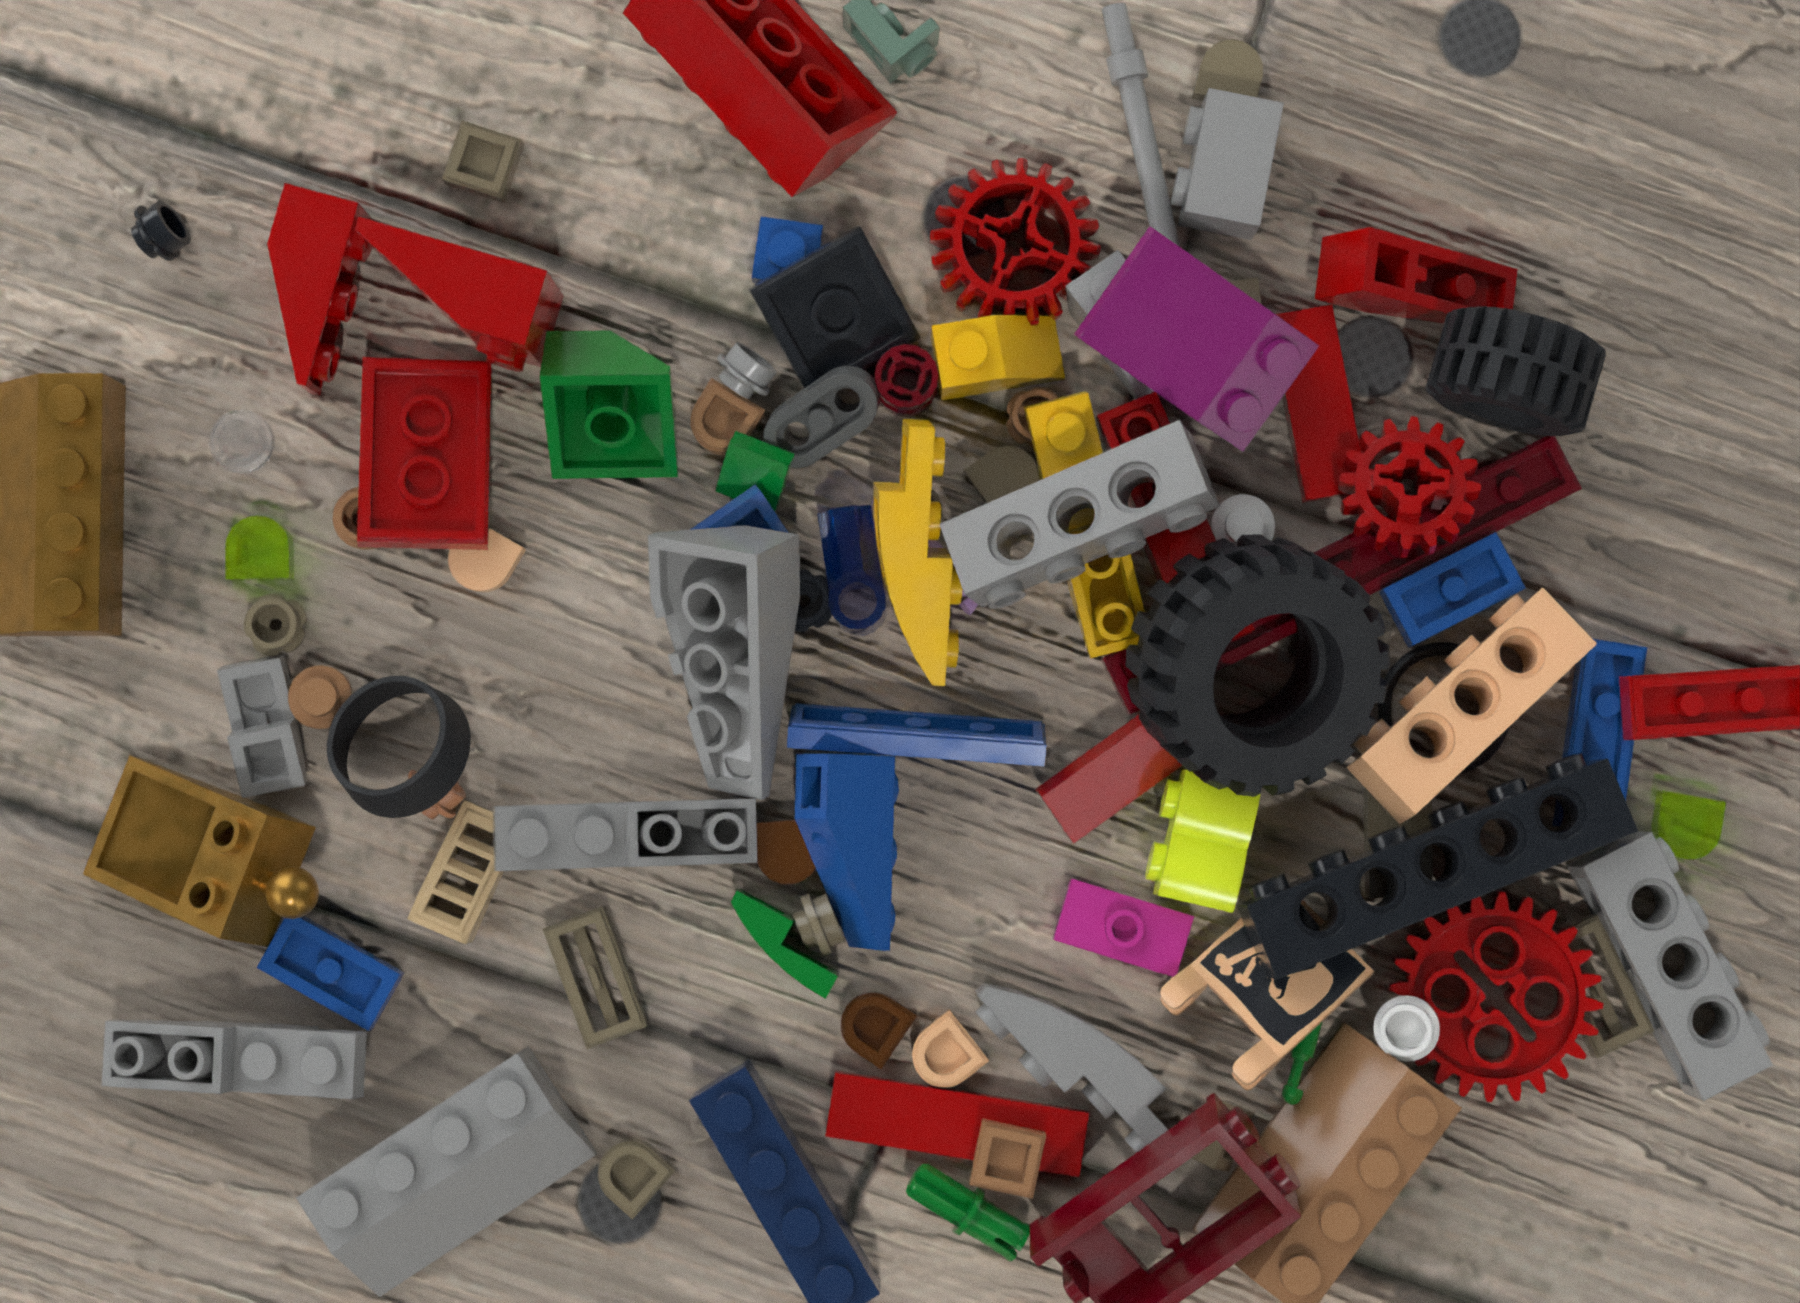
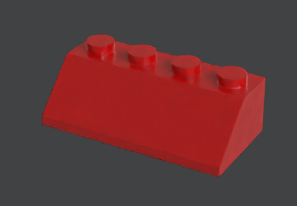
[622,0,898,197]

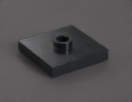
[748,225,921,388]

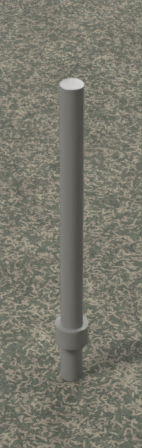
[1102,3,1180,247]

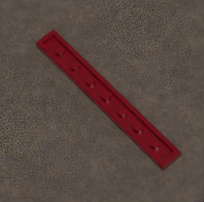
[1100,436,1582,716]

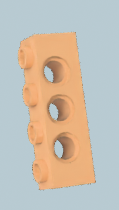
[1346,587,1597,824]

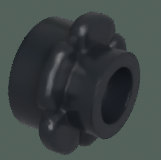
[131,200,191,261]
[795,569,835,632]

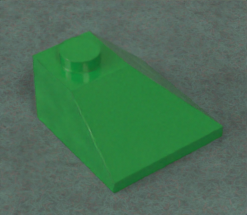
[539,330,679,479]

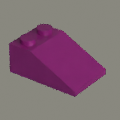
[1074,226,1319,452]

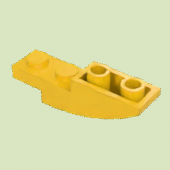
[1024,391,1145,659]
[873,419,963,686]

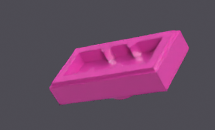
[1052,878,1194,977]

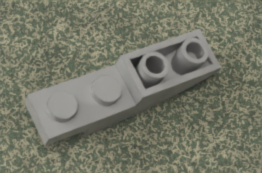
[493,798,757,871]
[975,982,1176,1173]
[102,1020,367,1099]

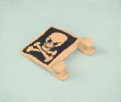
[1160,900,1374,1091]

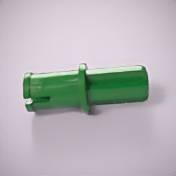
[906,1163,1030,1262]

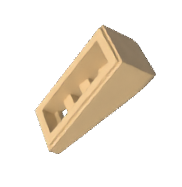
[407,800,504,944]

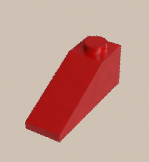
[1315,227,1518,323]

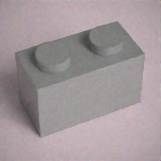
[1171,88,1284,240]

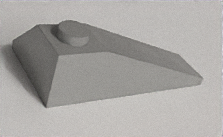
[648,525,800,800]

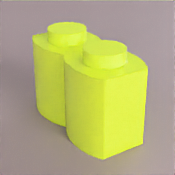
[1145,769,1261,913]

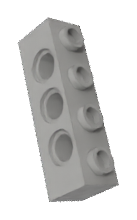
[939,420,1220,609]
[1566,831,1773,1101]

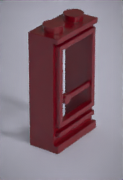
[1029,1092,1301,1303]

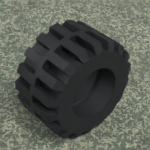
[1425,306,1606,436]

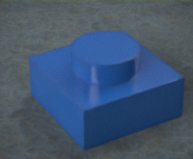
[751,216,824,283]

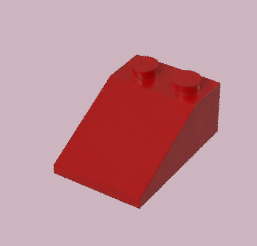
[355,216,564,372]

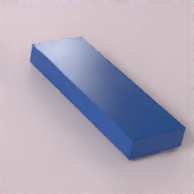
[1552,639,1648,827]

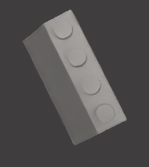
[296,1046,597,1297]

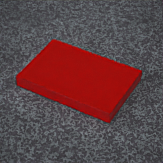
[357,357,491,550]

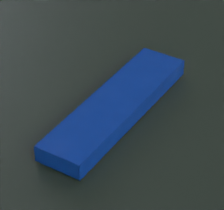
[787,703,1047,767]

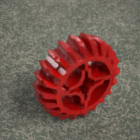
[930,158,1101,326]

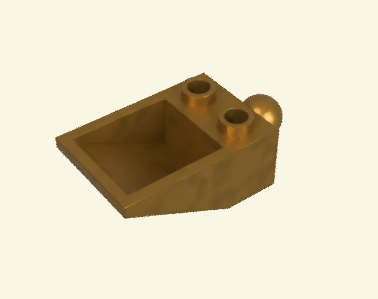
[83,755,319,947]

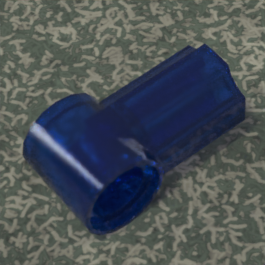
[817,505,888,636]

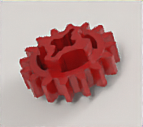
[1337,416,1481,558]

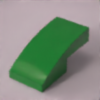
[731,889,839,999]

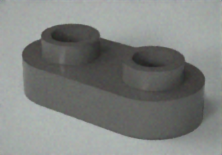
[763,366,880,468]

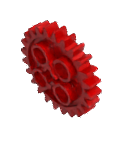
[1388,891,1604,1102]

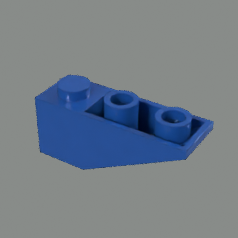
[794,754,899,951]

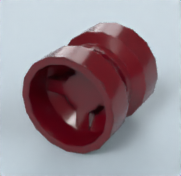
[875,344,939,417]

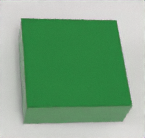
[715,431,795,512]

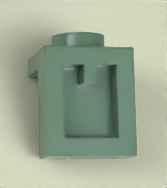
[843,0,940,84]

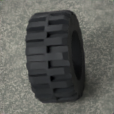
[1125,534,1390,797]

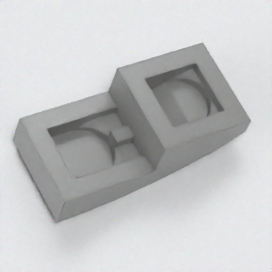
[217,654,307,798]

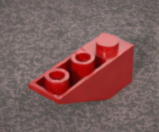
[267,183,372,396]

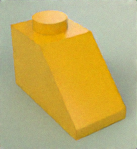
[930,315,1065,401]

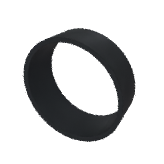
[327,676,471,818]

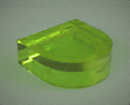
[225,515,294,581]
[1651,791,1726,860]

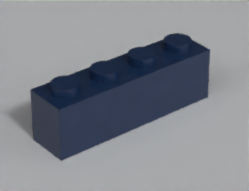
[689,1059,881,1303]

